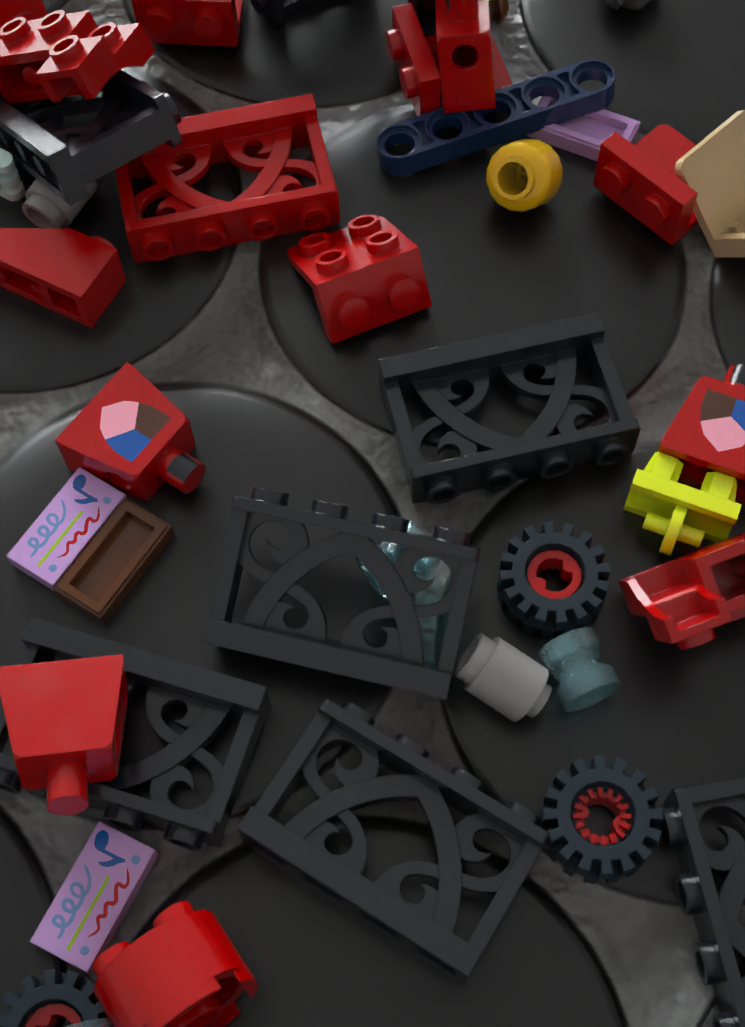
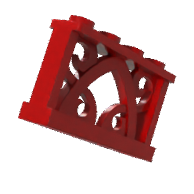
[115,93,340,263]

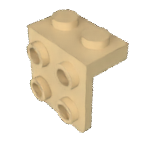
[675,110,745,258]

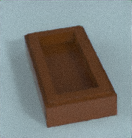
[53,498,175,626]

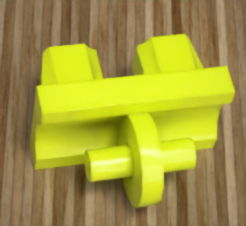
[623,452,742,556]

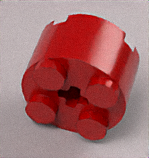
[92,900,258,1027]

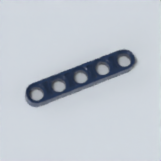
[376,59,616,176]

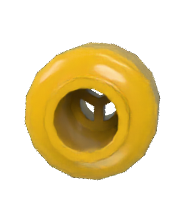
[486,139,563,212]

